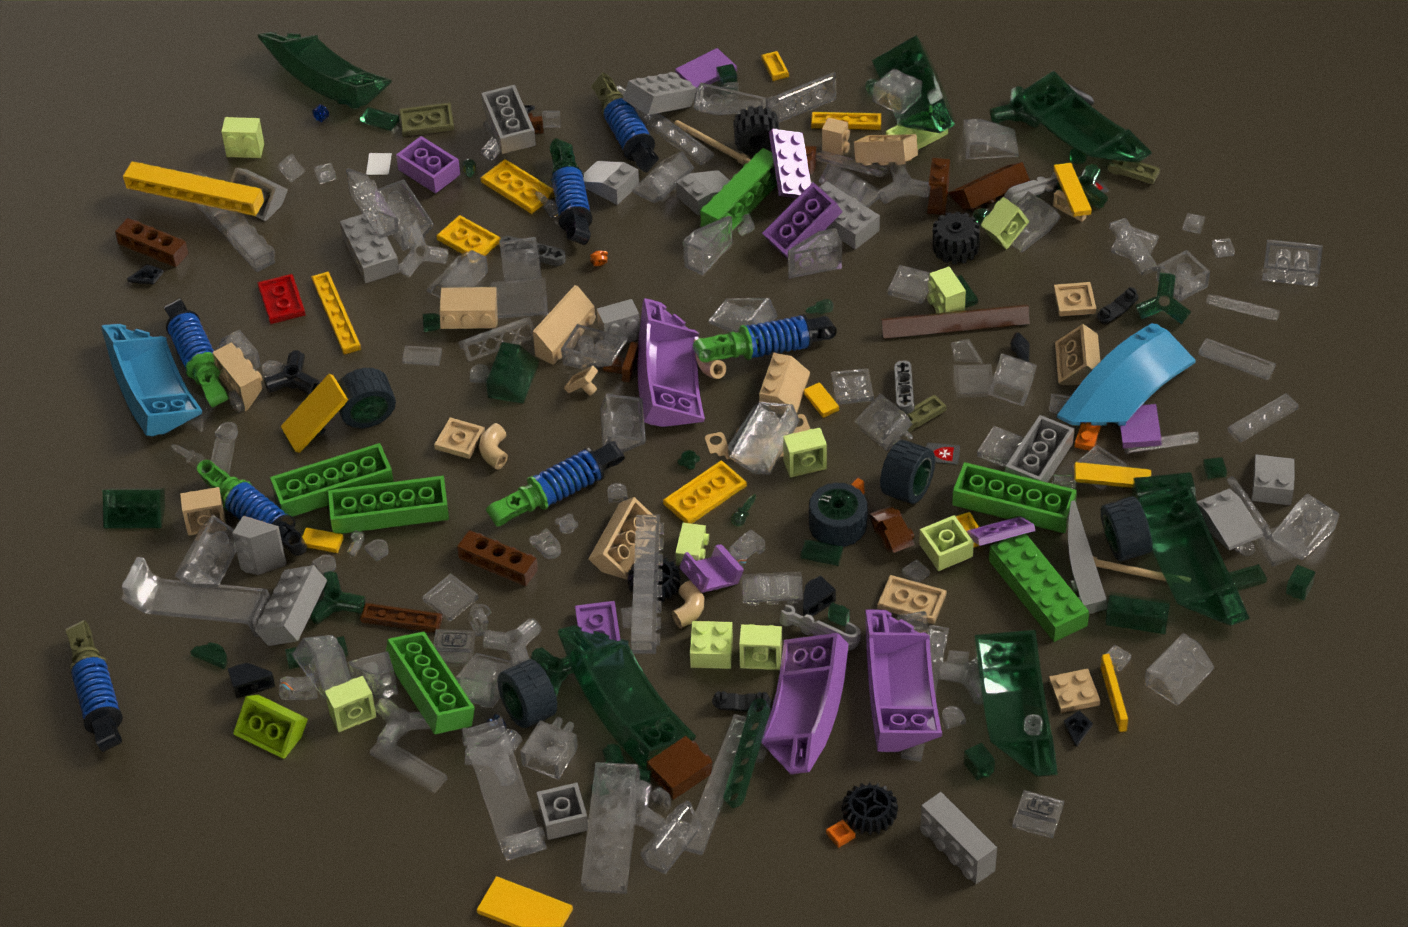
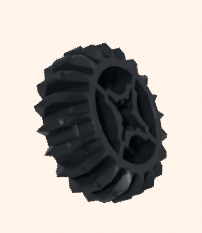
[627,555,681,604]
[841,781,898,835]

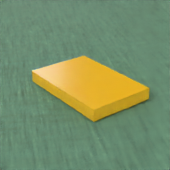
[436,215,501,262]

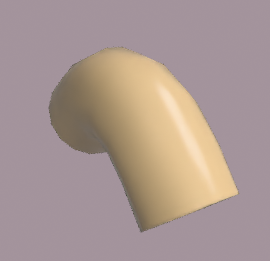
[694,339,726,379]
[479,423,508,470]
[672,580,705,629]

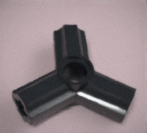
[263,350,320,394]

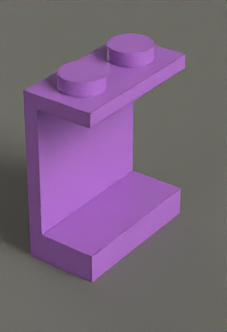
[679,544,744,593]

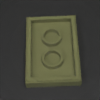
[399,102,454,137]

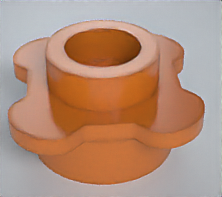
[590,251,608,266]

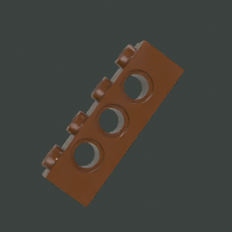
[115,218,189,267]
[457,530,538,587]

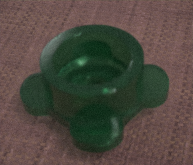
[678,450,700,470]

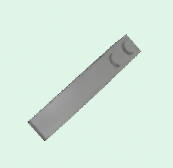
[1068,500,1108,614]

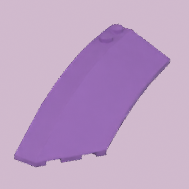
[638,298,705,427]
[865,610,942,752]
[758,633,849,774]

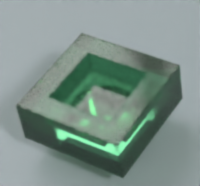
[1203,457,1227,479]
[828,602,850,627]

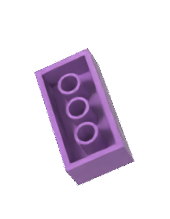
[762,182,843,263]

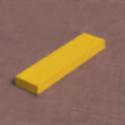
[811,112,881,130]
[1053,163,1092,217]
[1074,462,1152,490]
[1100,654,1128,732]

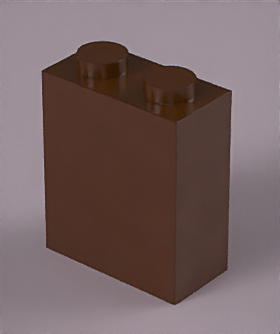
[647,736,713,800]

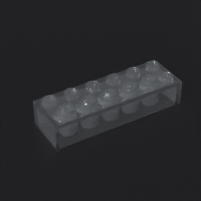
[581,762,641,894]

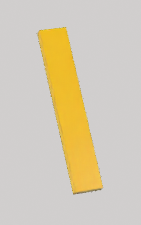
[311,271,361,355]

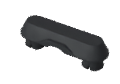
[1097,287,1139,324]
[712,691,771,711]

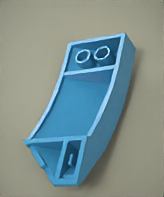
[1057,323,1196,426]
[101,324,202,436]

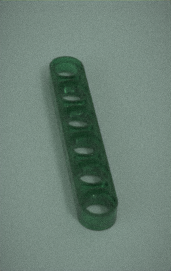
[723,698,771,808]

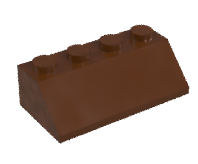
[948,162,1030,212]

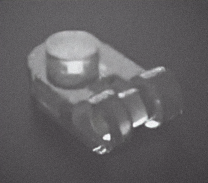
[529,528,561,559]

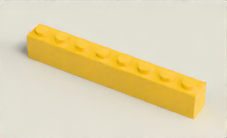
[123,161,264,216]

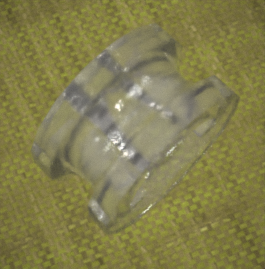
[1024,714,1043,735]

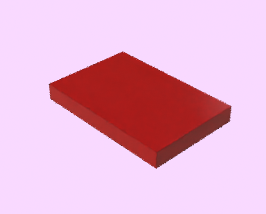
[257,274,306,324]

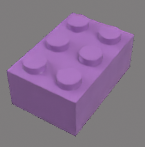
[396,136,460,194]

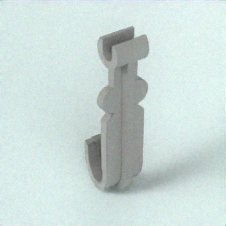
[1004,172,1062,210]
[779,605,861,650]

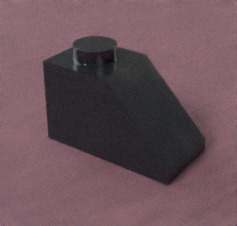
[803,575,836,617]
[227,663,276,699]

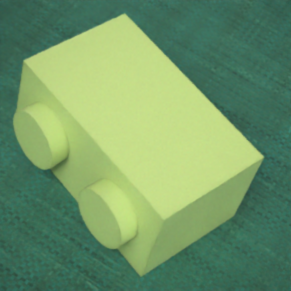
[675,523,709,565]

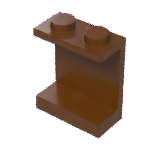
[927,158,950,215]

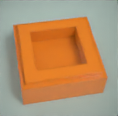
[826,819,855,848]

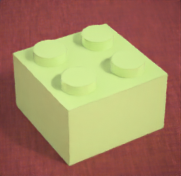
[221,117,264,158]
[981,197,1029,249]
[927,267,966,314]
[783,428,827,478]
[919,515,974,571]
[690,621,733,669]
[739,624,782,670]
[325,676,376,732]

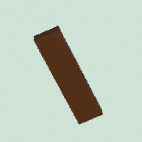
[360,603,443,634]

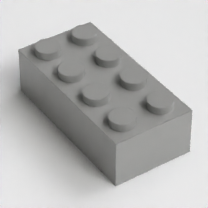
[623,72,697,115]
[481,85,536,154]
[819,181,880,250]
[340,211,400,283]
[1005,415,1074,483]
[255,565,327,646]
[920,792,997,884]

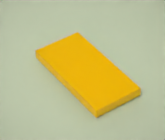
[481,159,554,214]
[281,374,348,453]
[663,460,747,524]
[477,876,573,927]

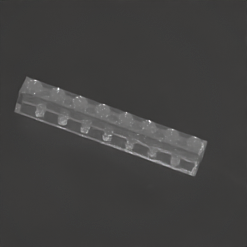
[194,171,275,272]
[631,515,664,654]

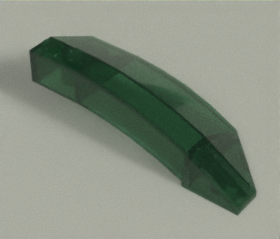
[258,32,392,109]
[872,35,955,133]
[1015,71,1152,163]
[1140,485,1250,626]
[558,625,696,769]
[974,630,1058,777]

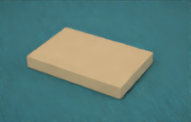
[877,575,947,624]

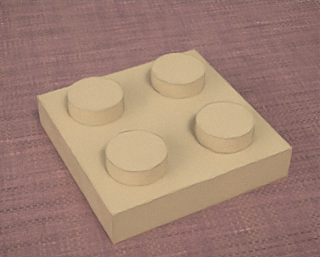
[1054,282,1096,316]
[434,418,485,459]
[1049,669,1100,713]

